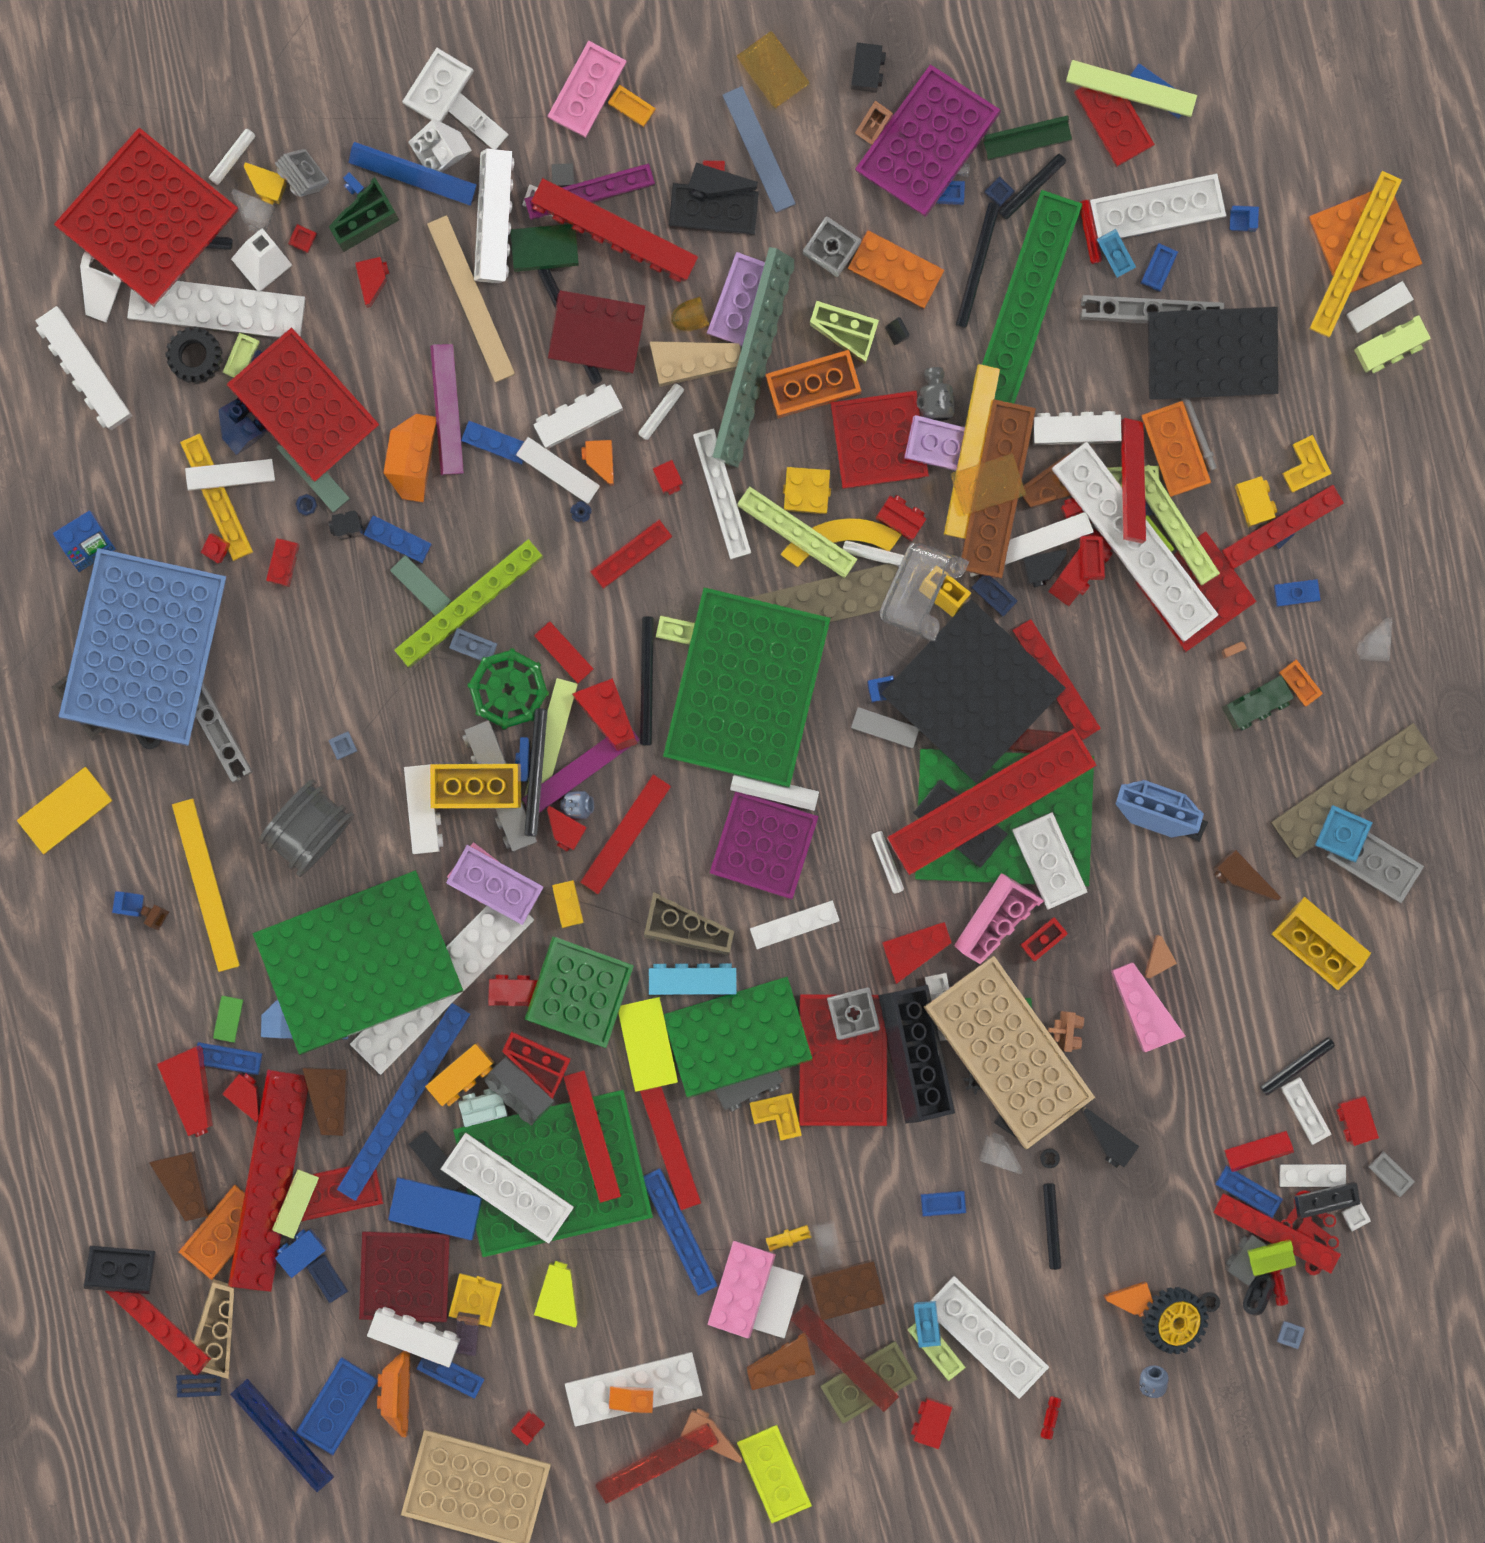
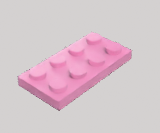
[548,41,627,138]
[708,1241,776,1338]

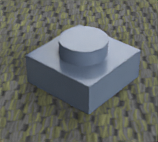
[329,731,358,760]
[1277,1320,1305,1349]

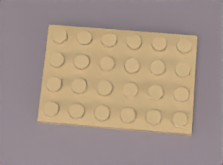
[401,1429,551,1543]

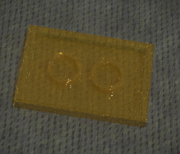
[736,31,810,109]
[950,454,1026,515]

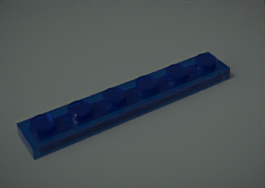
[230,1378,334,1492]

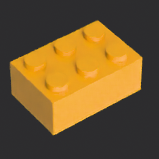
[425,1043,495,1106]

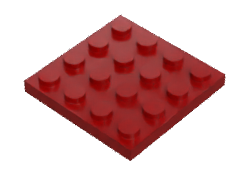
[830,390,929,489]
[1135,531,1257,652]

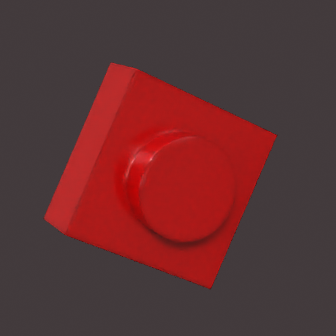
[200,533,231,563]

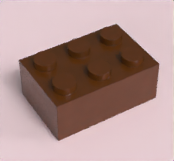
[810,1259,885,1321]

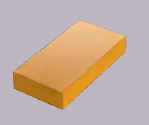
[608,85,656,127]

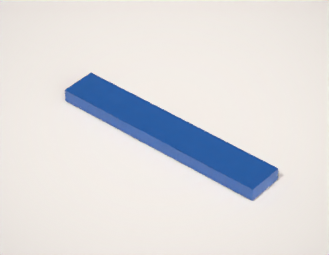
[348,142,477,206]
[644,1168,718,1296]

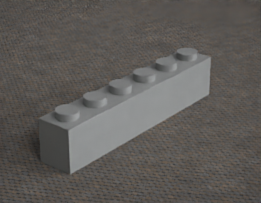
[462,720,538,852]

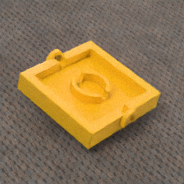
[783,467,831,514]
[449,1273,502,1327]

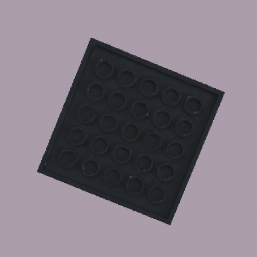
[881,599,1066,783]

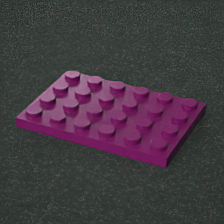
[855,64,1001,217]

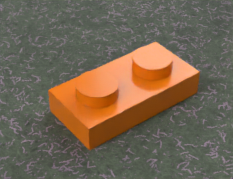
[1279,659,1323,707]

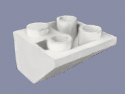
[408,119,472,172]
[231,228,292,292]

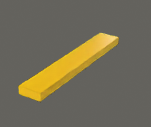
[180,433,253,561]

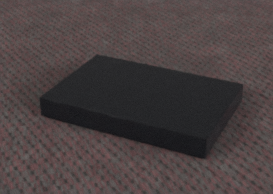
[83,1246,156,1294]

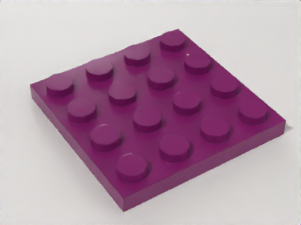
[709,791,819,899]

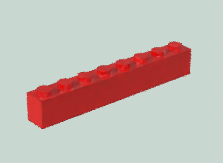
[530,178,698,283]

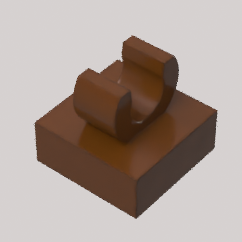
[140,904,169,931]

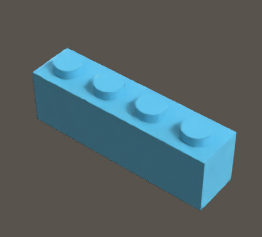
[649,963,736,995]

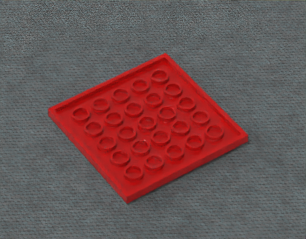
[54,128,239,307]

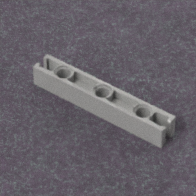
[1080,295,1224,323]
[195,681,253,783]

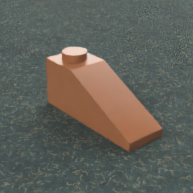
[681,1408,742,1463]

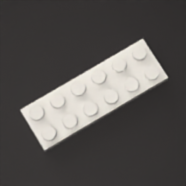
[1090,174,1226,239]
[441,1133,574,1243]
[930,1276,1049,1399]
[565,1352,702,1427]

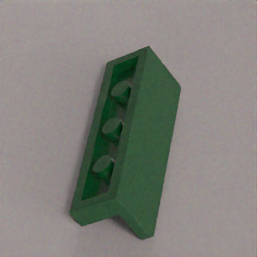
[983,115,1072,161]

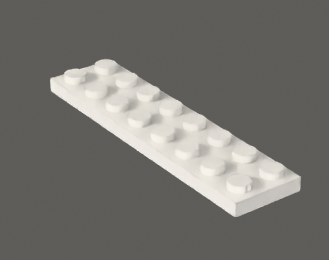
[127,281,306,338]

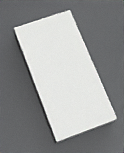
[1012,812,1087,910]

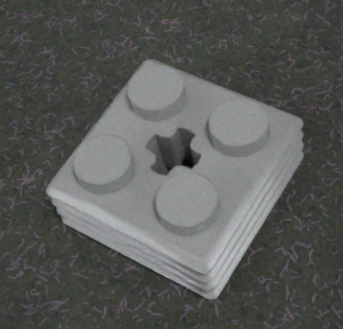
[275,149,329,197]
[803,217,861,277]
[827,987,880,1040]

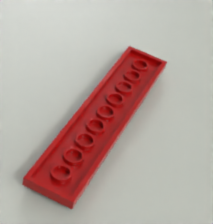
[887,728,1097,875]
[228,1069,308,1292]

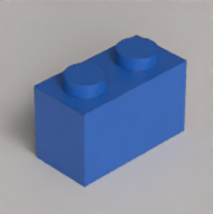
[275,1229,327,1278]

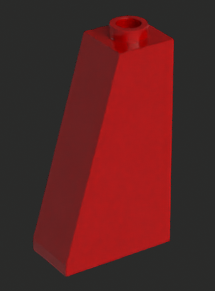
[157,1045,213,1138]

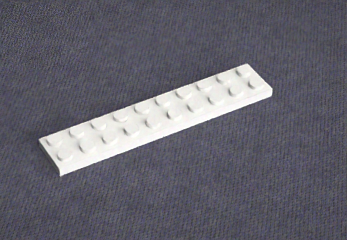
[1051,442,1218,642]
[350,906,534,1075]

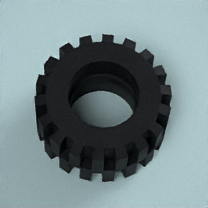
[165,327,223,384]

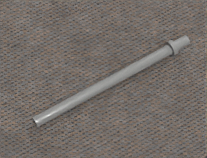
[1180,398,1217,471]

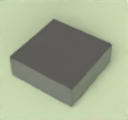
[551,163,574,187]

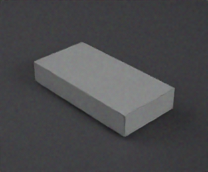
[1368,1151,1415,1197]

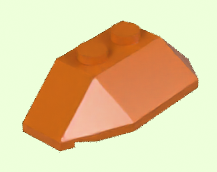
[384,414,437,503]
[377,1350,411,1437]

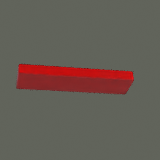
[590,519,672,589]

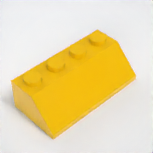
[1271,897,1371,990]

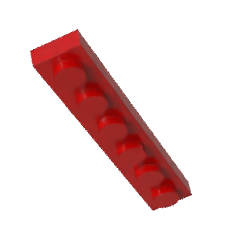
[1221,485,1344,569]
[1012,619,1101,741]
[1213,1193,1341,1274]
[105,1291,211,1376]

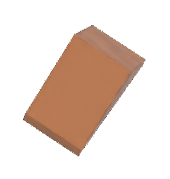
[855,101,893,145]
[1144,935,1177,978]

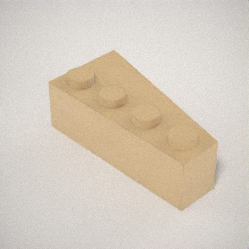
[650,342,741,387]
[193,1279,234,1379]

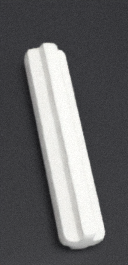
[209,129,255,185]
[639,383,684,440]
[843,541,906,567]
[871,831,904,894]

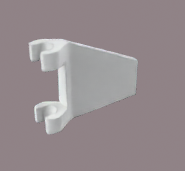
[80,252,122,322]

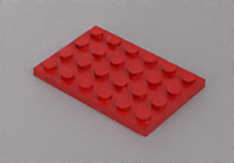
[227,327,379,483]
[799,994,887,1126]

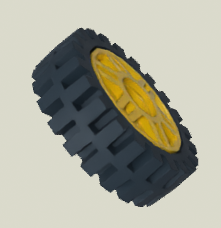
[1142,1287,1209,1354]

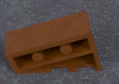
[302,1067,348,1136]
[149,1151,210,1221]

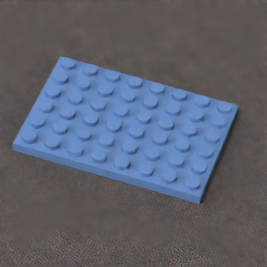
[59,548,226,746]

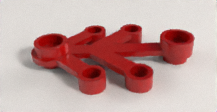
[1281,1190,1339,1275]

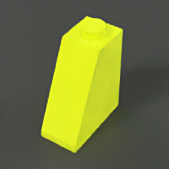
[534,1261,578,1328]

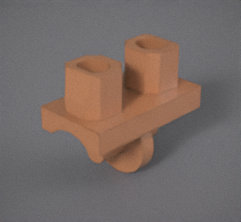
[1048,1011,1084,1052]

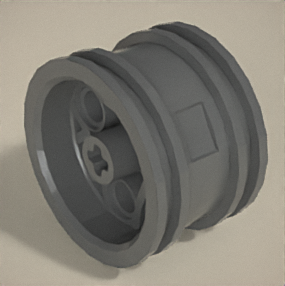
[258,779,354,877]

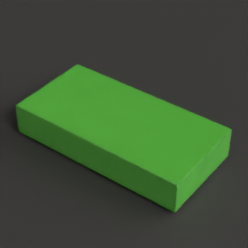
[213,995,244,1043]

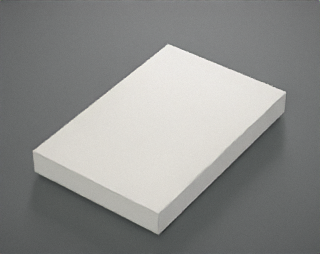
[402,48,474,122]
[753,1265,804,1338]

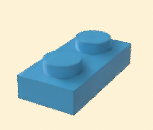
[1097,229,1136,278]
[914,1301,941,1348]

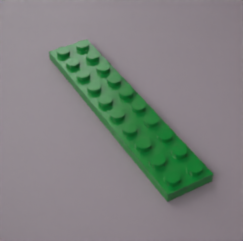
[982,190,1082,404]

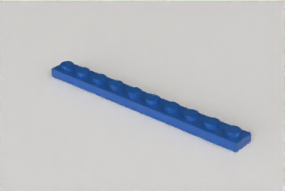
[337,1003,471,1201]

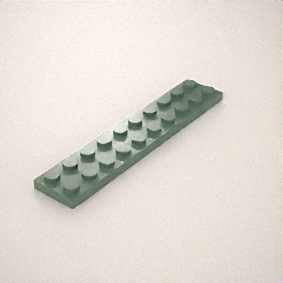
[712,247,795,467]

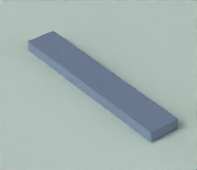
[722,86,796,213]

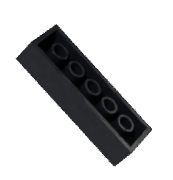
[878,985,955,1124]

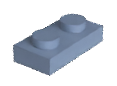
[449,628,498,661]

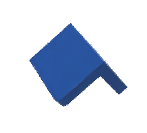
[1229,206,1259,232]
[867,676,894,703]
[112,891,144,917]

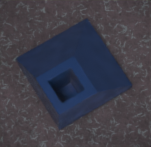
[218,398,268,455]

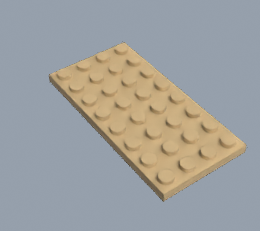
[924,956,1095,1149]

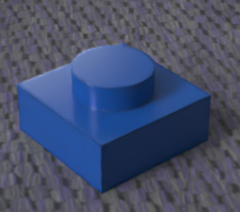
[343,172,365,195]

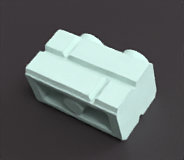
[458,1089,508,1127]

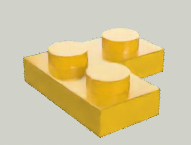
[1282,435,1332,493]
[750,1093,802,1141]

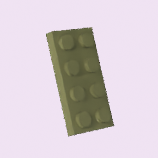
[820,1341,918,1424]

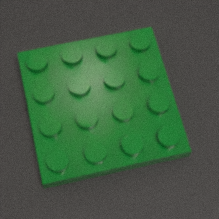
[525,937,634,1048]

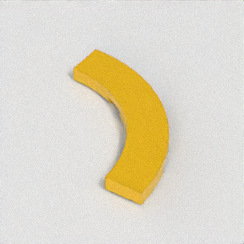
[780,519,901,567]

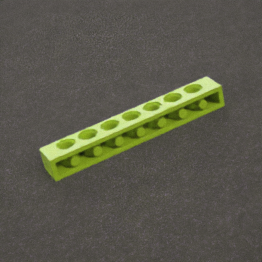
[394,539,543,668]

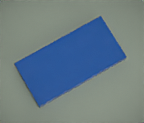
[388,1177,482,1240]
[296,1357,378,1455]

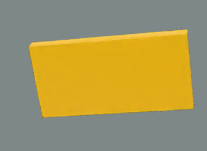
[17,767,113,855]

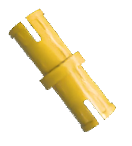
[766,1225,812,1252]

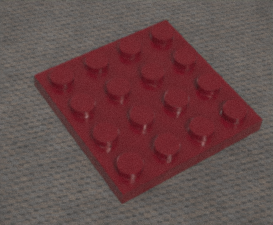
[359,1231,450,1322]

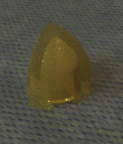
[671,297,710,331]

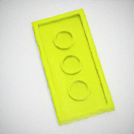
[618,997,678,1092]
[737,1425,812,1523]

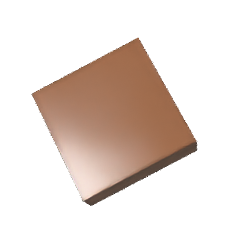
[1221,641,1247,659]

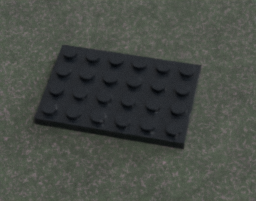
[1148,306,1278,400]

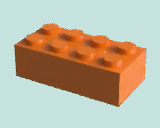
[765,350,861,419]

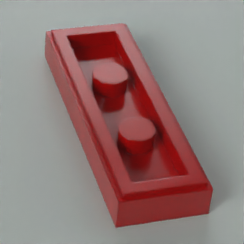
[534,621,594,684]
[1224,1131,1294,1172]

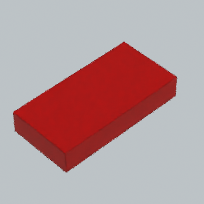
[1080,536,1105,580]

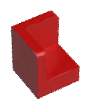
[511,1409,545,1446]

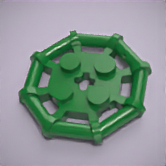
[467,648,549,730]

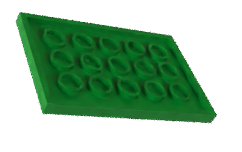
[663,976,813,1098]

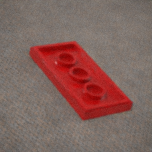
[1074,70,1155,167]
[290,1166,384,1221]

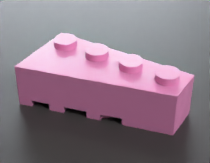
[954,873,1044,964]
[1111,963,1186,1052]

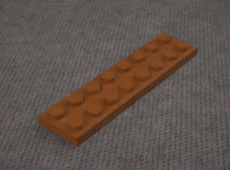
[959,399,1036,579]

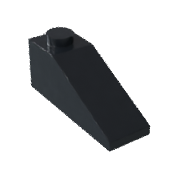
[688,163,758,199]

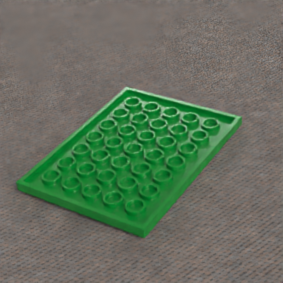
[663,587,831,787]
[915,749,1094,887]
[252,870,463,1056]
[453,1089,653,1257]

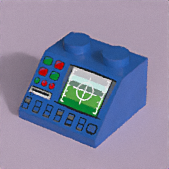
[53,510,116,572]

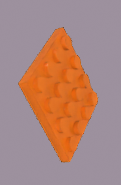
[1308,191,1422,293]

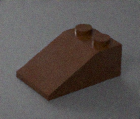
[1212,850,1282,901]

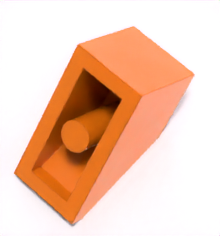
[582,440,614,486]
[1104,1281,1153,1317]
[609,1386,654,1413]

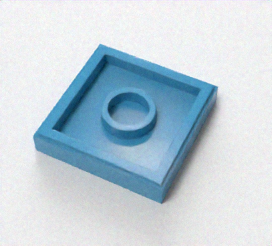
[1315,805,1373,863]

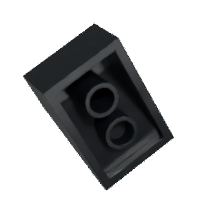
[1080,1107,1140,1168]

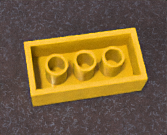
[430,764,521,808]

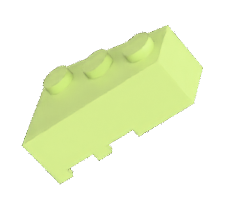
[810,301,879,364]
[1354,315,1431,374]

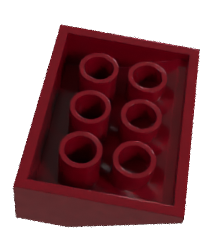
[548,290,646,374]

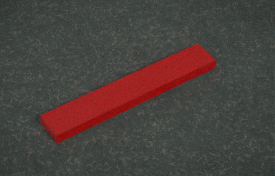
[1121,418,1146,544]
[580,774,671,894]
[563,1070,621,1203]
[640,1086,701,1210]

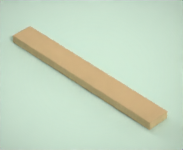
[427,215,515,383]

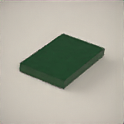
[511,224,579,272]

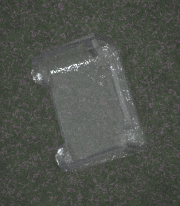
[880,542,969,641]

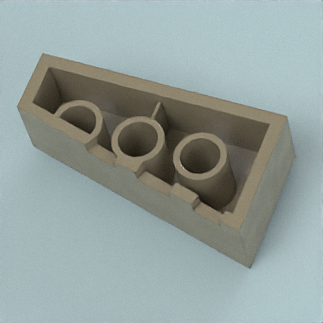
[644,892,734,956]

